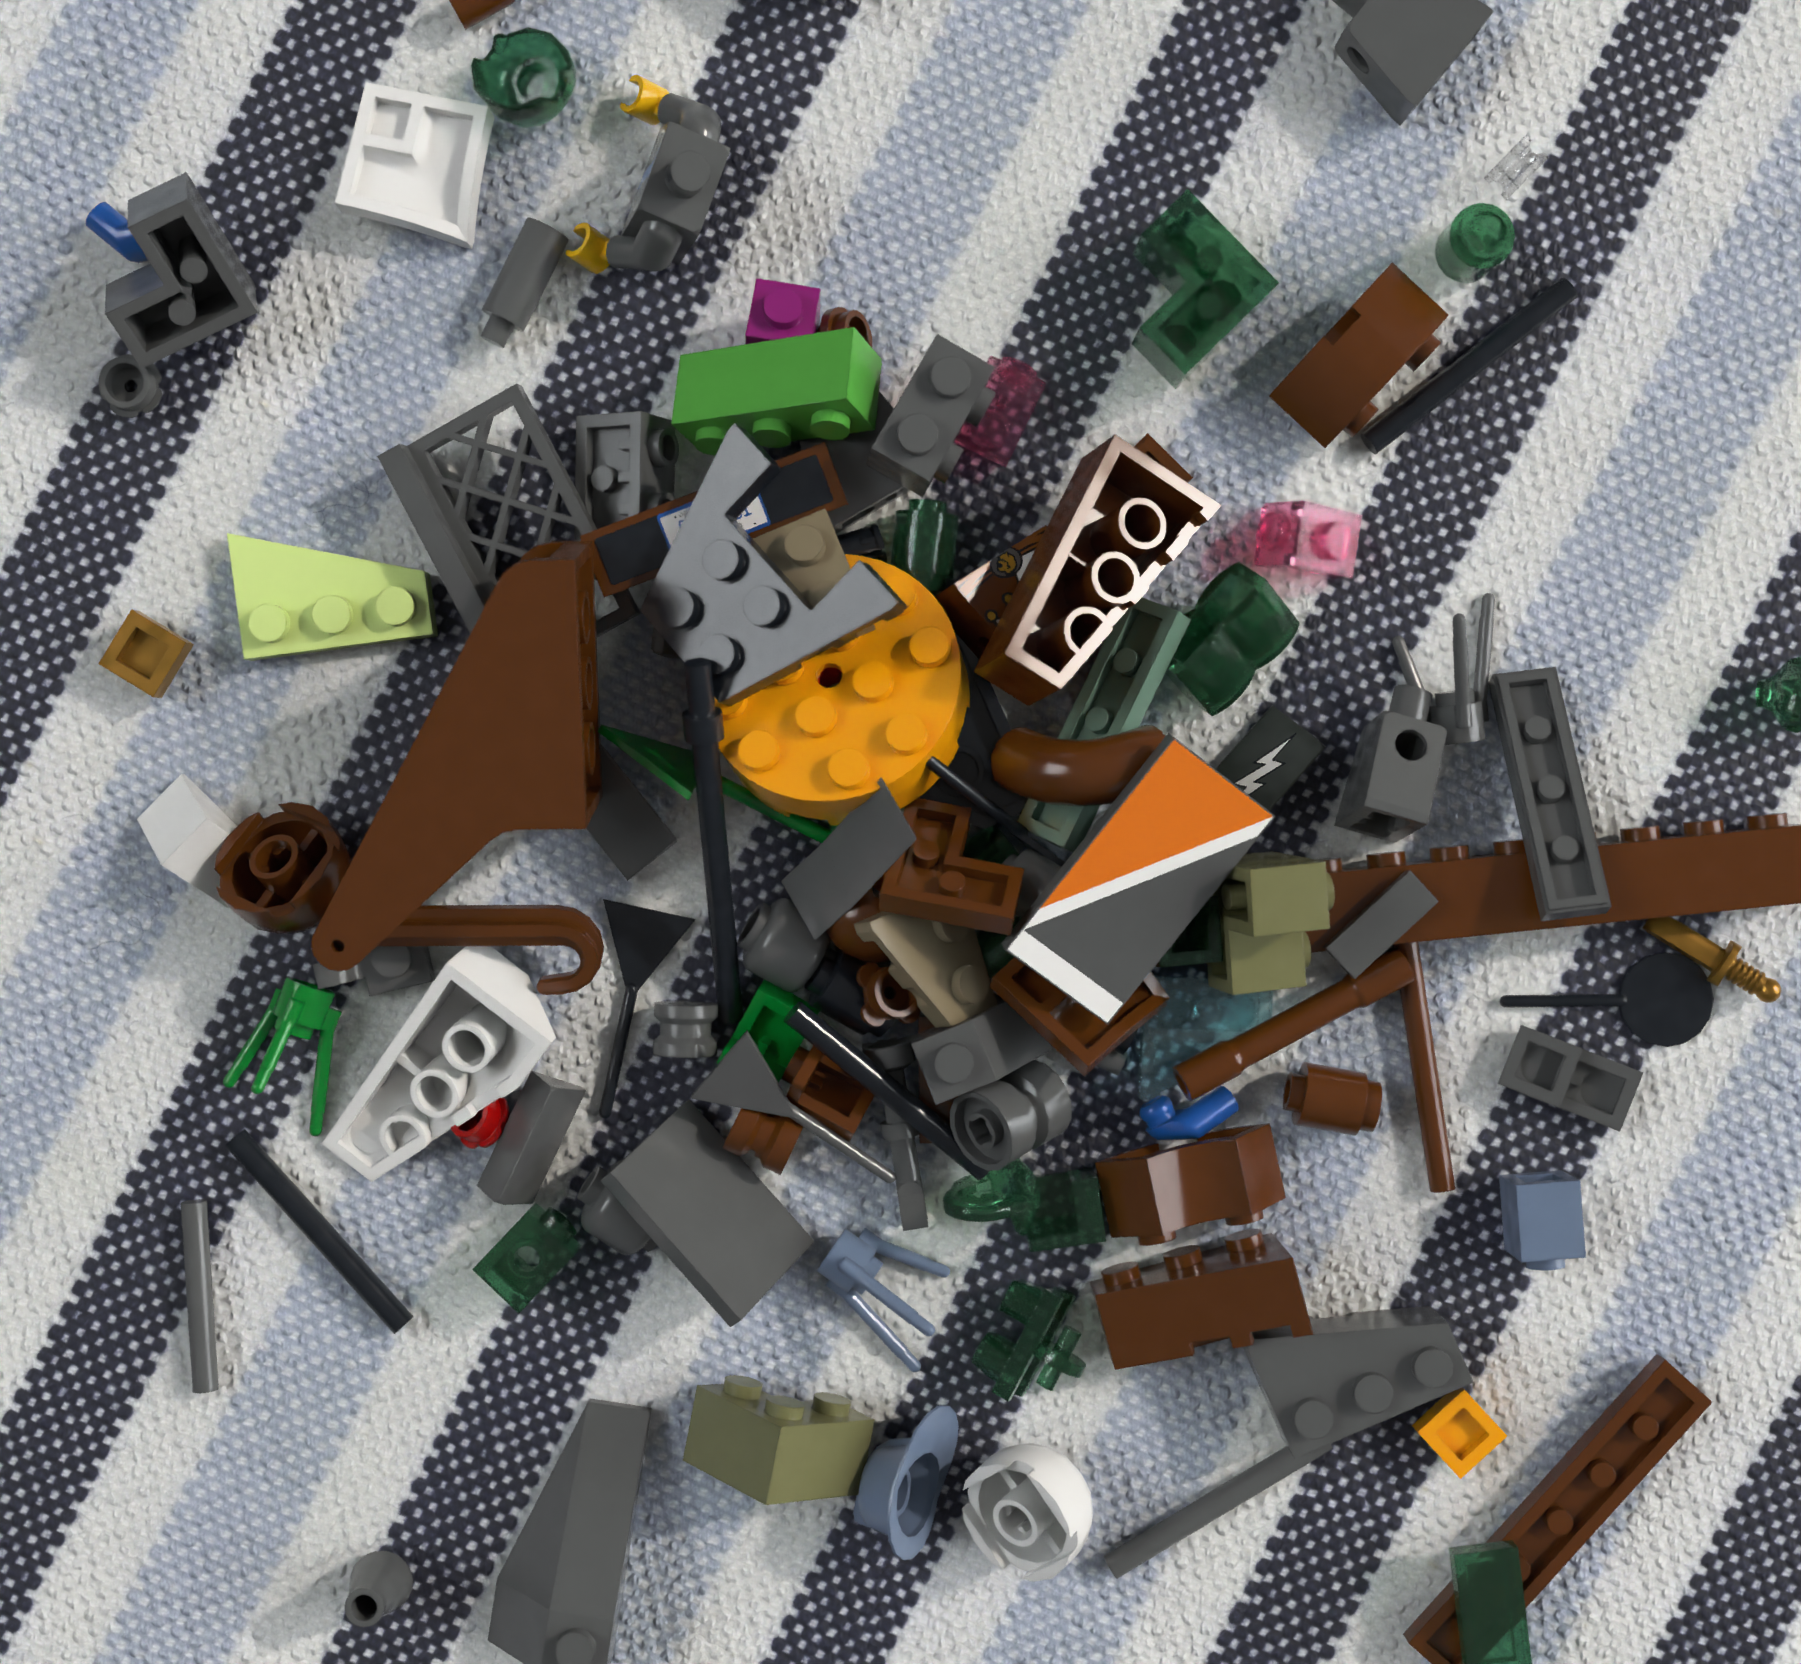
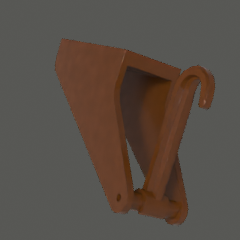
[311,541,604,995]

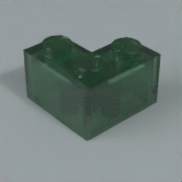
[1132,189,1279,389]

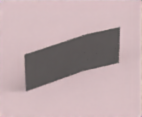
[781,777,917,940]

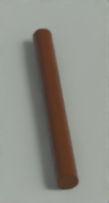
[1393,942,1456,1193]

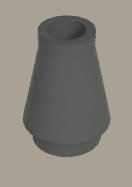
[345,1551,413,1627]

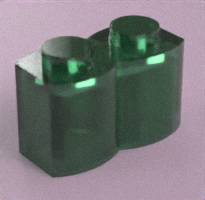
[1165,562,1300,716]

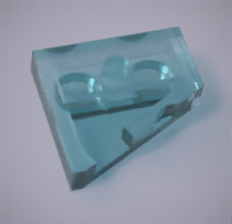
[1138,975,1273,1100]

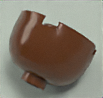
[214,802,351,935]

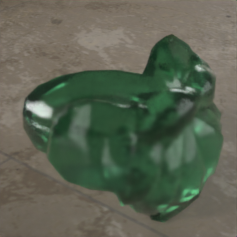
[942,1158,1041,1236]

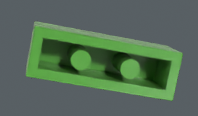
[671,327,882,456]

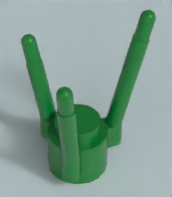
[223,976,342,1137]

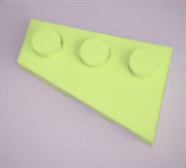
[227,533,438,661]

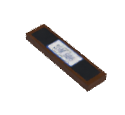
[579,442,848,598]

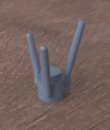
[816,1228,950,1373]

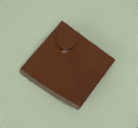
[990,957,1170,1077]

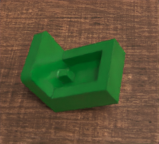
[717,980,820,1083]

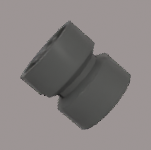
[950,1060,1072,1171]

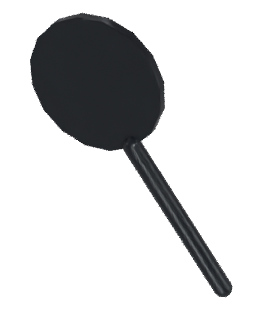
[1499,952,1714,1047]

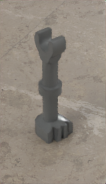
[862,1036,928,1231]

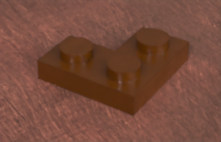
[879,798,1024,936]

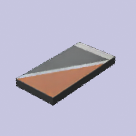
[1001,733,1275,1025]

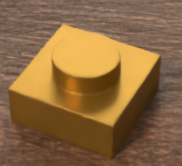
[98,609,194,698]

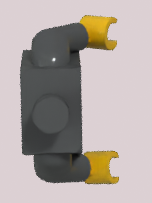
[565,75,731,274]

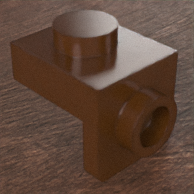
[781,1046,874,1142]

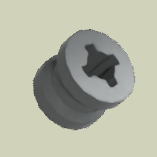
[653,1001,718,1058]

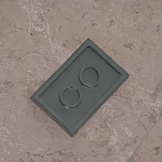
[601,1099,814,1327]

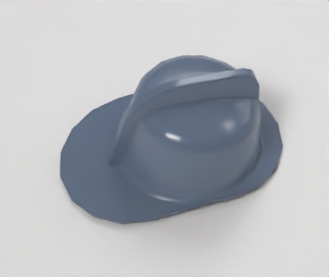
[853,1405,959,1560]

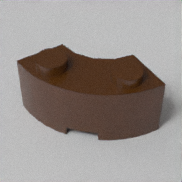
[1269,262,1449,448]
[1095,1123,1286,1246]

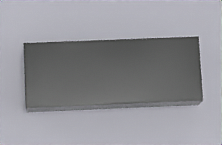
[1323,870,1439,979]

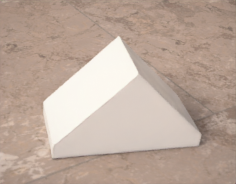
[137,774,237,908]

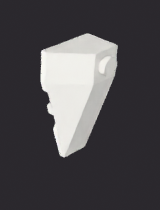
[322,946,556,1182]

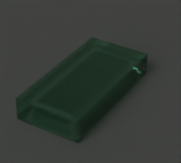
[1449,1540,1532,1664]

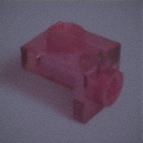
[954,356,1046,468]
[1254,501,1362,579]

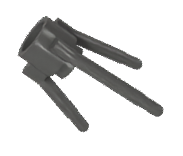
[1392,593,1495,745]

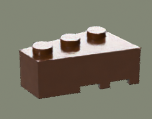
[1090,1229,1314,1370]

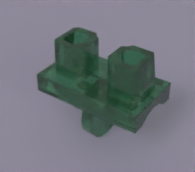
[972,1279,1086,1402]

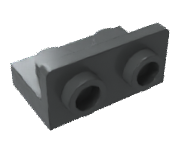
[574,411,679,541]

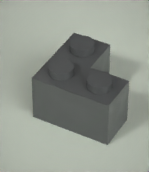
[105,172,258,369]

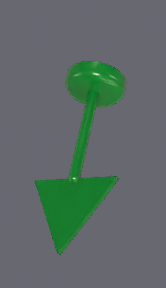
[598,724,837,844]

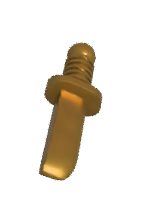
[1643,917,1781,1003]

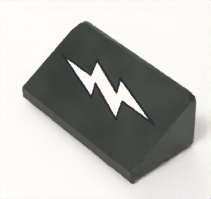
[1215,705,1326,811]

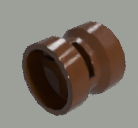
[723,1108,803,1175]

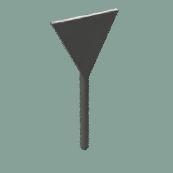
[691,1031,896,1183]

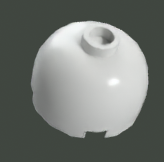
[962,1443,1093,1582]

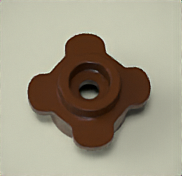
[856,962,921,1027]

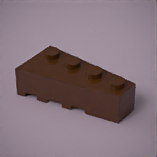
[974,434,1221,706]

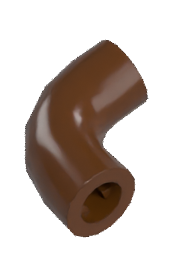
[991,725,1165,807]

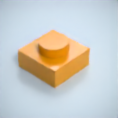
[1412,1387,1507,1479]

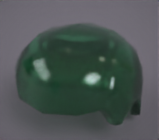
[471,27,577,128]

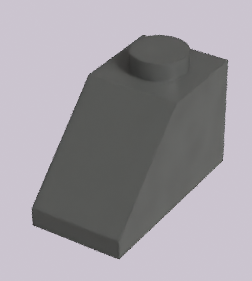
[911,999,1053,1105]

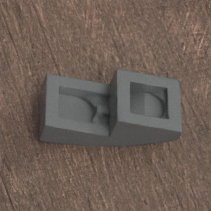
[1498,1025,1643,1132]

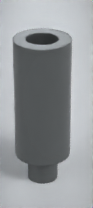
[481,217,569,348]

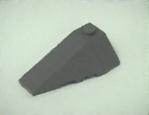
[488,1398,652,1664]

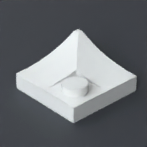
[335,82,495,249]

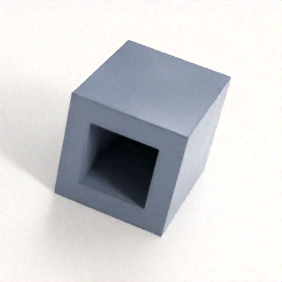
[1499,1170,1586,1271]

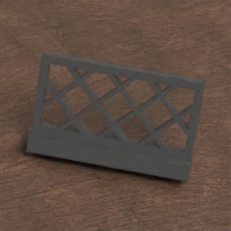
[377,383,641,638]

